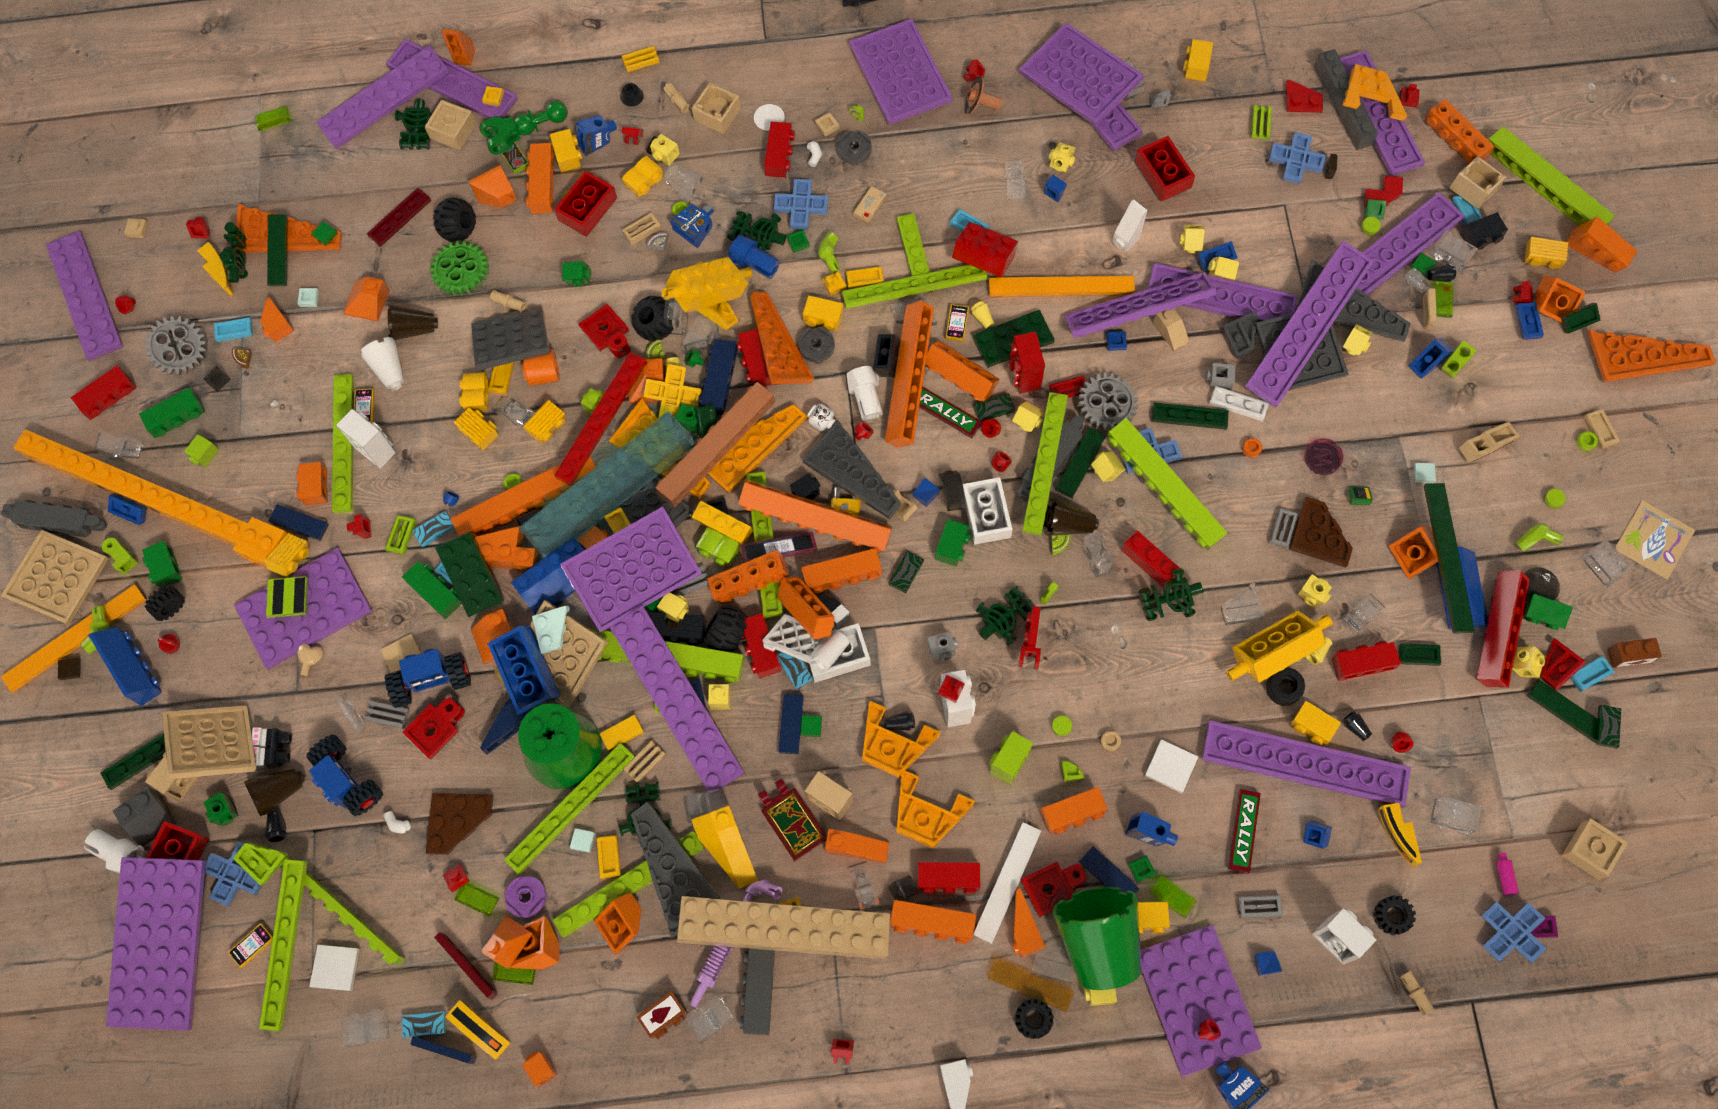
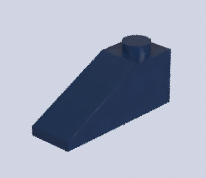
[480,699,530,755]

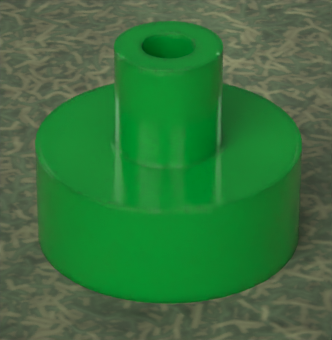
[685,348,704,368]

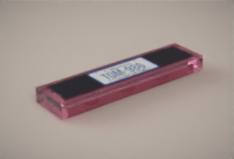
[739,532,818,563]

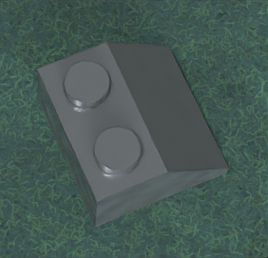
[113,787,177,847]

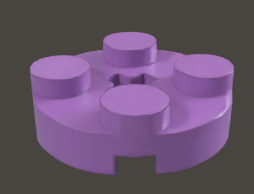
[505,876,548,919]

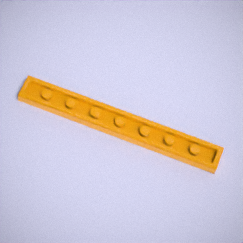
[989,276,1135,297]
[1,584,147,693]

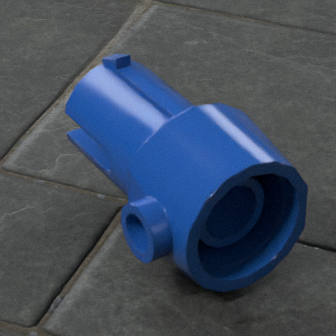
[728,235,780,279]

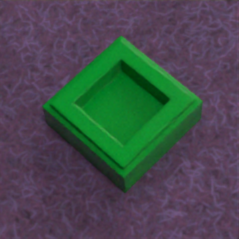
[1364,199,1387,219]
[311,222,338,246]
[787,230,810,253]
[1410,253,1437,278]
[801,715,822,737]
[1128,855,1156,883]

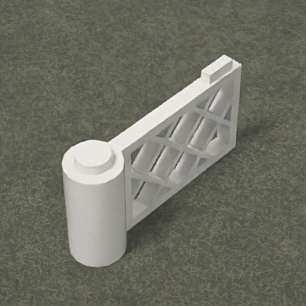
[762,614,849,673]

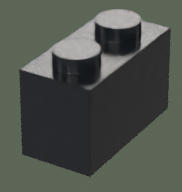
[1460,212,1508,251]
[873,334,901,377]

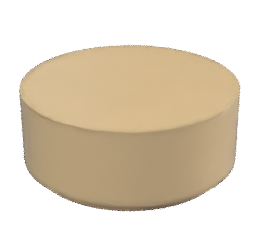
[1100,731,1121,752]

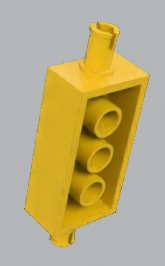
[661,257,752,313]
[1225,611,1333,683]

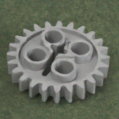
[144,315,208,375]
[1078,372,1139,432]

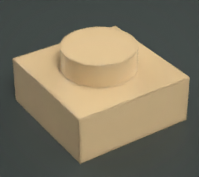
[815,112,839,137]
[124,218,148,238]

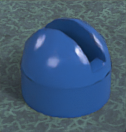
[443,491,460,507]

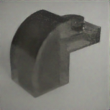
[939,470,966,512]

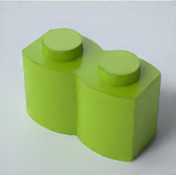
[696,527,741,567]

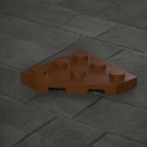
[1290,496,1353,568]
[426,793,494,855]

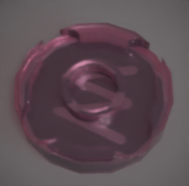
[1304,438,1344,475]

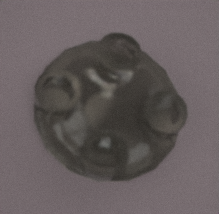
[1524,567,1560,600]

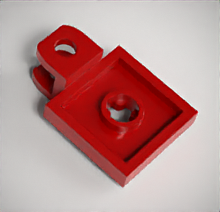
[578,304,631,359]
[1018,606,1041,670]
[402,698,465,760]
[1020,861,1087,918]

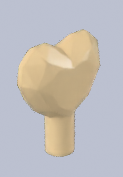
[297,644,323,677]

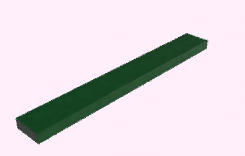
[1423,483,1475,634]

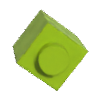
[184,434,219,468]

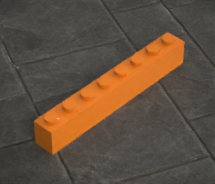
[885,300,934,448]
[450,457,600,537]
[738,480,893,552]

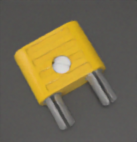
[830,487,861,515]

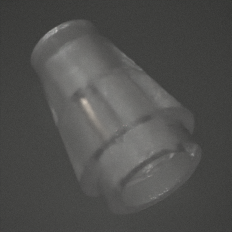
[1403,267,1430,295]

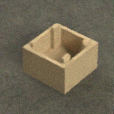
[692,82,741,134]
[425,100,477,150]
[1450,156,1507,209]
[145,752,199,802]
[805,771,853,821]
[1562,818,1628,880]

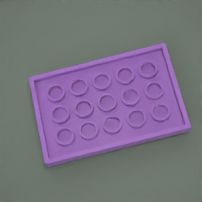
[849,19,953,125]
[1019,23,1144,126]
[560,507,702,633]
[234,548,373,670]
[1140,925,1262,1077]

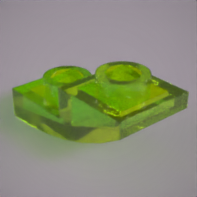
[1150,875,1197,919]

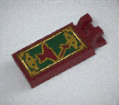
[758,779,827,862]

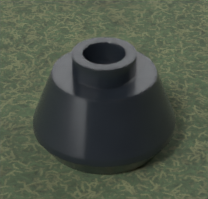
[620,83,644,106]

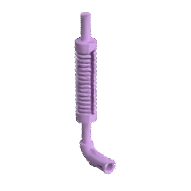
[689,880,782,1008]

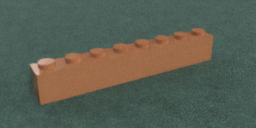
[655,382,775,508]

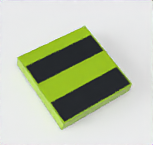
[266,576,308,618]

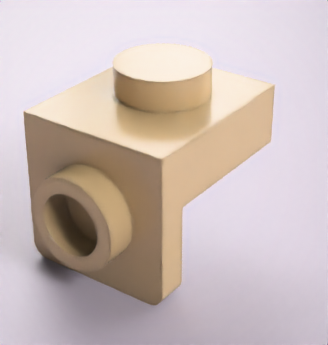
[893,489,917,522]

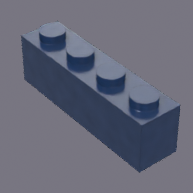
[698,339,738,415]

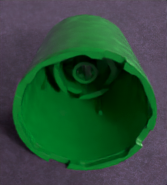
[518,703,603,789]
[1053,887,1141,990]

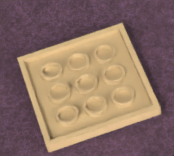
[1,530,109,625]
[529,600,609,708]
[162,705,256,779]

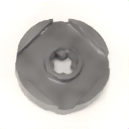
[837,131,872,166]
[798,327,835,364]

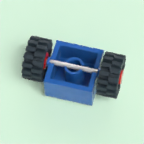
[384,649,471,708]
[306,734,383,816]

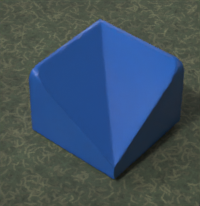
[1044,175,1067,202]
[912,478,939,507]
[1303,821,1332,849]
[1254,951,1282,976]

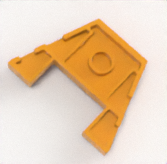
[1342,64,1407,121]
[862,701,940,778]
[896,771,975,849]

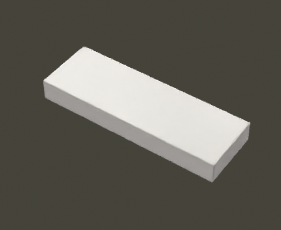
[1209,386,1269,422]

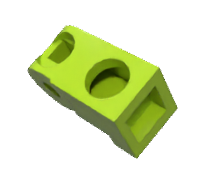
[1441,340,1477,378]
[102,538,138,576]

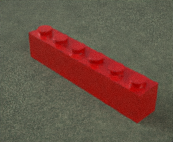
[1477,571,1530,688]

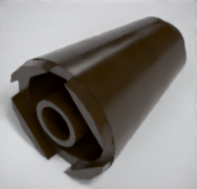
[388,304,438,340]
[1044,497,1099,536]
[244,769,305,817]

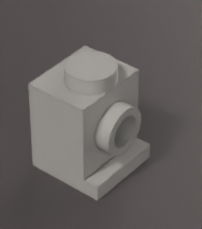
[1206,363,1235,390]

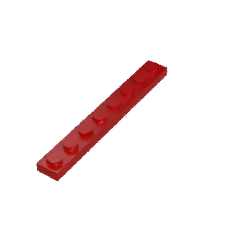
[554,352,647,486]

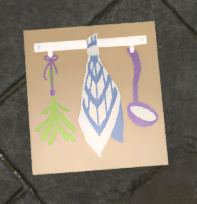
[1614,500,1695,580]

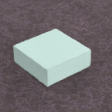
[297,288,319,307]
[1414,463,1436,483]
[570,828,595,853]

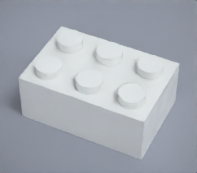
[336,409,395,469]
[962,477,1013,545]
[802,623,871,683]
[940,670,976,727]
[1312,908,1376,965]

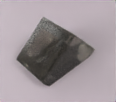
[203,366,231,392]
[888,875,919,901]

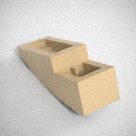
[1459,422,1520,464]

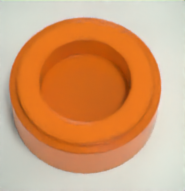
[1242,438,1262,458]

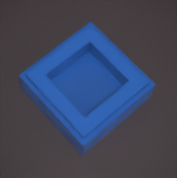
[1106,331,1127,351]

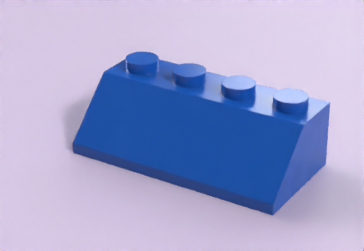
[511,537,584,615]
[1437,547,1488,629]
[487,626,561,715]
[88,627,162,706]

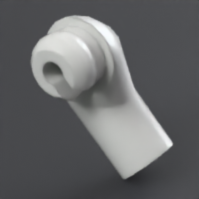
[807,141,822,167]
[383,811,411,834]

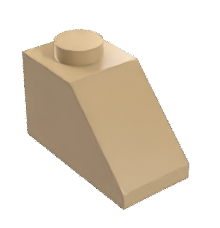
[1153,309,1189,352]

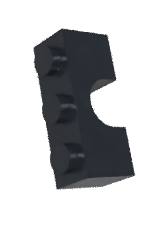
[647,612,706,646]

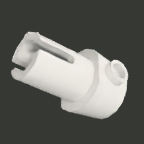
[846,366,883,420]
[84,829,145,874]

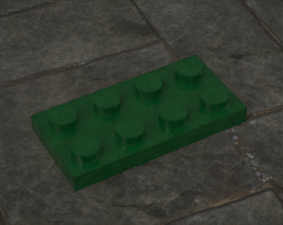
[973,309,1055,368]
[435,531,504,618]

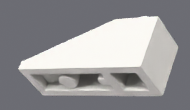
[1112,199,1147,252]
[940,1059,973,1109]

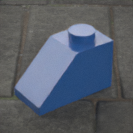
[1408,337,1455,379]

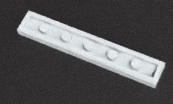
[973,822,1041,944]

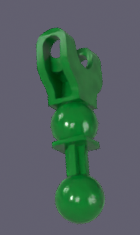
[480,100,568,155]

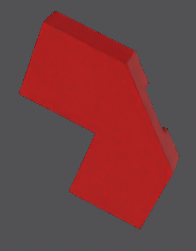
[1364,176,1403,208]

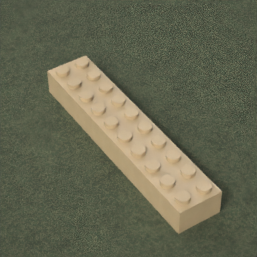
[677,896,890,959]

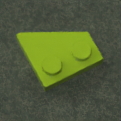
[233,842,289,886]

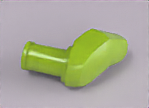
[818,232,841,274]
[1515,523,1564,552]
[81,606,110,654]

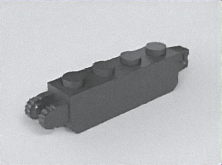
[1017,415,1084,501]
[0,500,107,537]

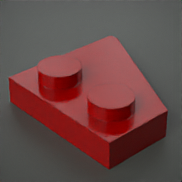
[1286,79,1323,113]
[1540,638,1586,691]

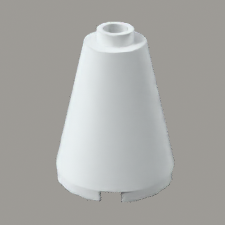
[360,337,404,391]

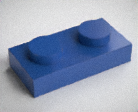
[1197,241,1238,271]
[1515,302,1544,340]
[108,493,146,525]

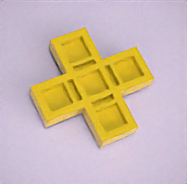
[643,364,701,422]

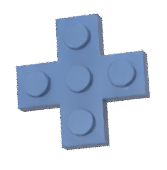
[1269,132,1326,184]
[774,179,828,230]
[1121,428,1182,474]
[205,842,262,907]
[1482,902,1547,964]

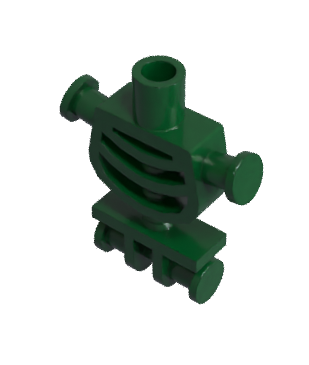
[395,99,433,150]
[727,211,786,251]
[220,222,248,283]
[1138,569,1204,621]
[976,586,1037,645]
[618,781,672,847]

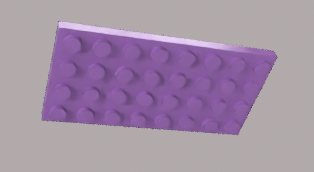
[106,857,206,1030]

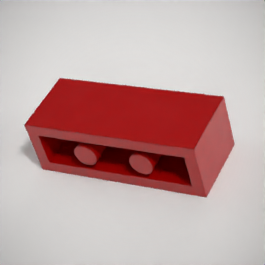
[764,121,795,178]
[736,329,772,387]
[70,365,137,420]
[1122,530,1181,588]
[742,613,781,679]
[1332,641,1401,681]
[918,862,981,894]

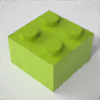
[989,731,1033,786]

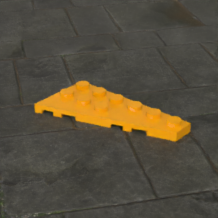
[609,398,711,500]
[707,404,808,494]

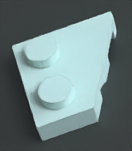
[532,606,570,654]

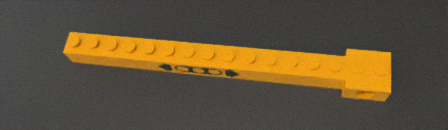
[13,429,287,568]

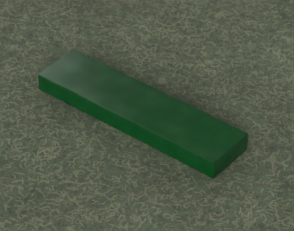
[267,214,288,286]
[1152,402,1229,430]
[1056,427,1106,499]
[1527,680,1597,743]
[100,733,166,790]

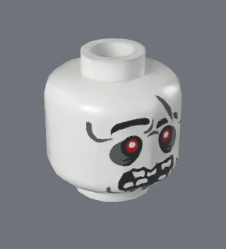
[807,403,835,431]

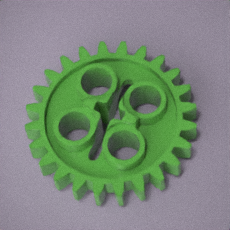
[430,241,489,296]

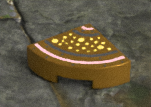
[232,348,252,369]

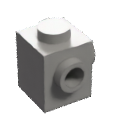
[927,632,958,661]

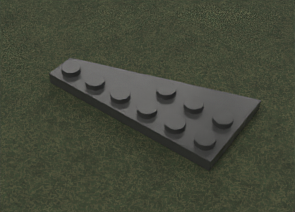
[1297,259,1411,342]
[803,420,902,519]
[631,802,721,939]

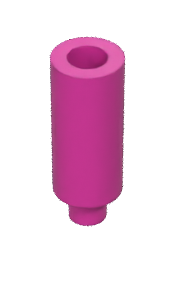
[1496,853,1519,896]

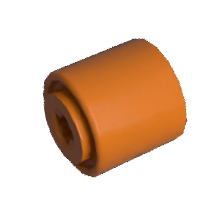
[522,349,560,386]

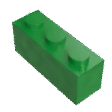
[139,387,205,438]
[402,561,462,619]

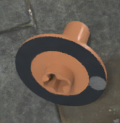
[965,76,1003,114]

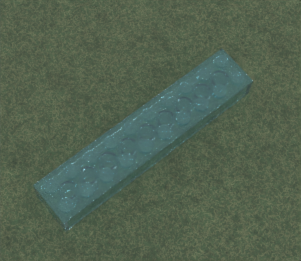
[519,411,695,559]

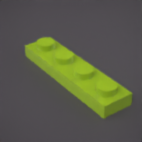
[897,213,930,276]

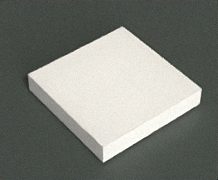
[1145,740,1198,794]
[309,945,360,991]

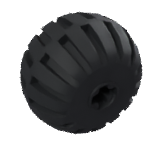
[433,197,476,242]
[631,296,676,341]
[704,605,747,652]

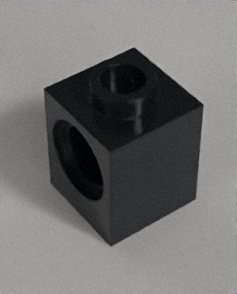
[790,473,821,500]

